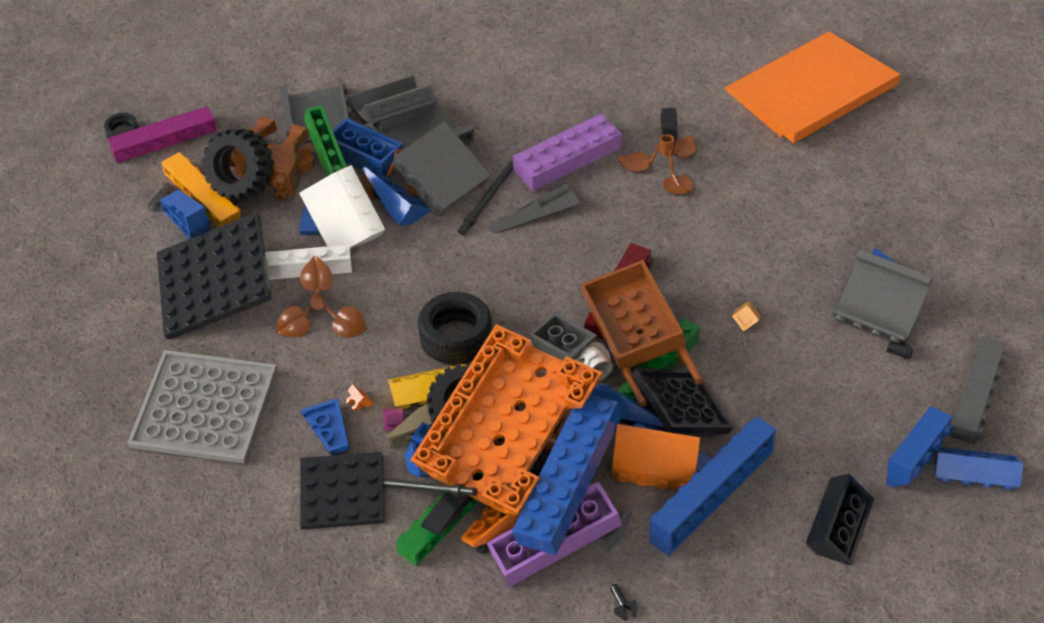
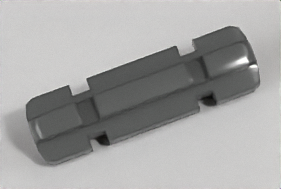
[147,183,174,212]

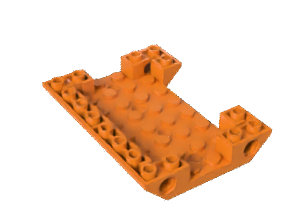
[410,324,603,515]

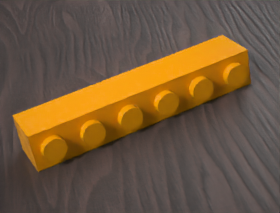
[162,152,242,227]

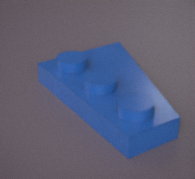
[300,398,350,455]

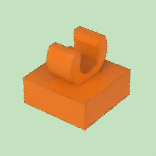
[346,385,374,411]

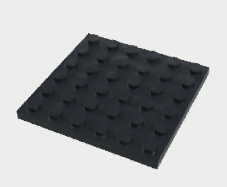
[157,212,272,339]

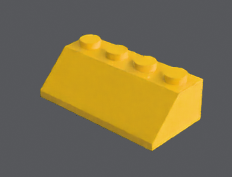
[388,364,467,409]

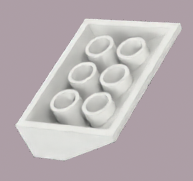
[300,165,385,250]

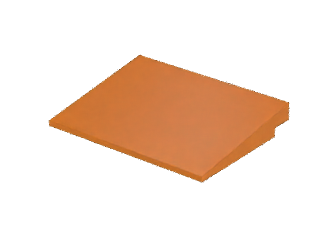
[725,31,901,144]

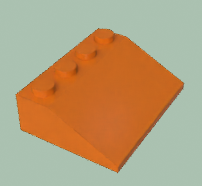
[612,424,700,491]

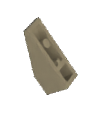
[387,404,433,449]

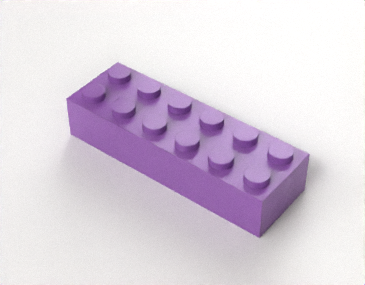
[513,113,622,191]
[487,482,622,587]

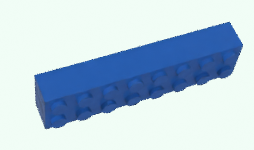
[512,395,622,555]
[649,416,776,556]

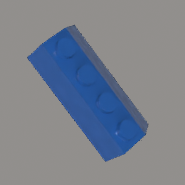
[332,118,403,176]
[886,406,953,487]
[934,447,1023,490]

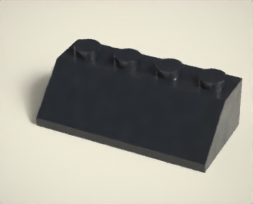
[806,473,874,566]

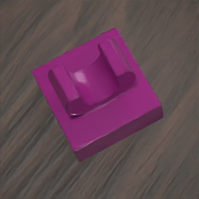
[383,409,404,431]

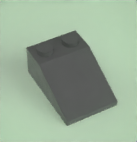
[528,312,597,360]

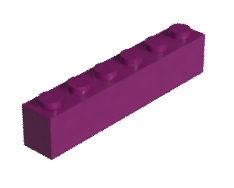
[107,106,217,163]

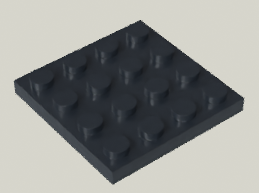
[632,368,734,433]
[300,452,384,530]

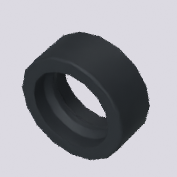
[661,108,677,142]
[104,113,138,138]

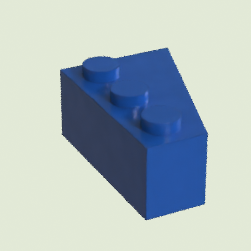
[160,189,210,239]

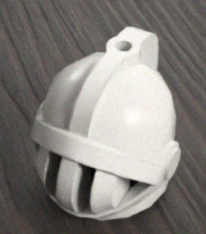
[573,342,614,382]

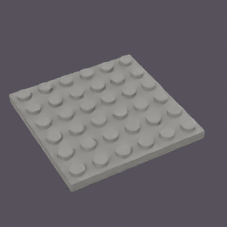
[127,350,277,464]

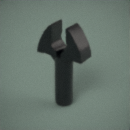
[610,584,637,621]

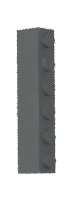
[950,337,1007,444]

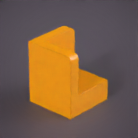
[732,301,760,331]

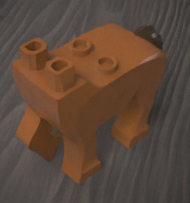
[229,116,314,201]

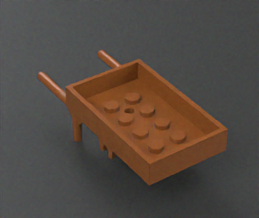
[580,260,704,407]

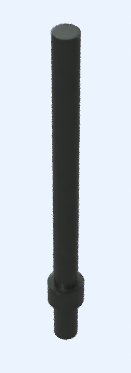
[458,161,513,235]
[383,478,478,497]

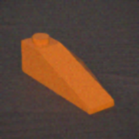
[461,502,526,548]

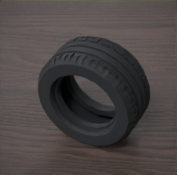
[418,292,492,365]

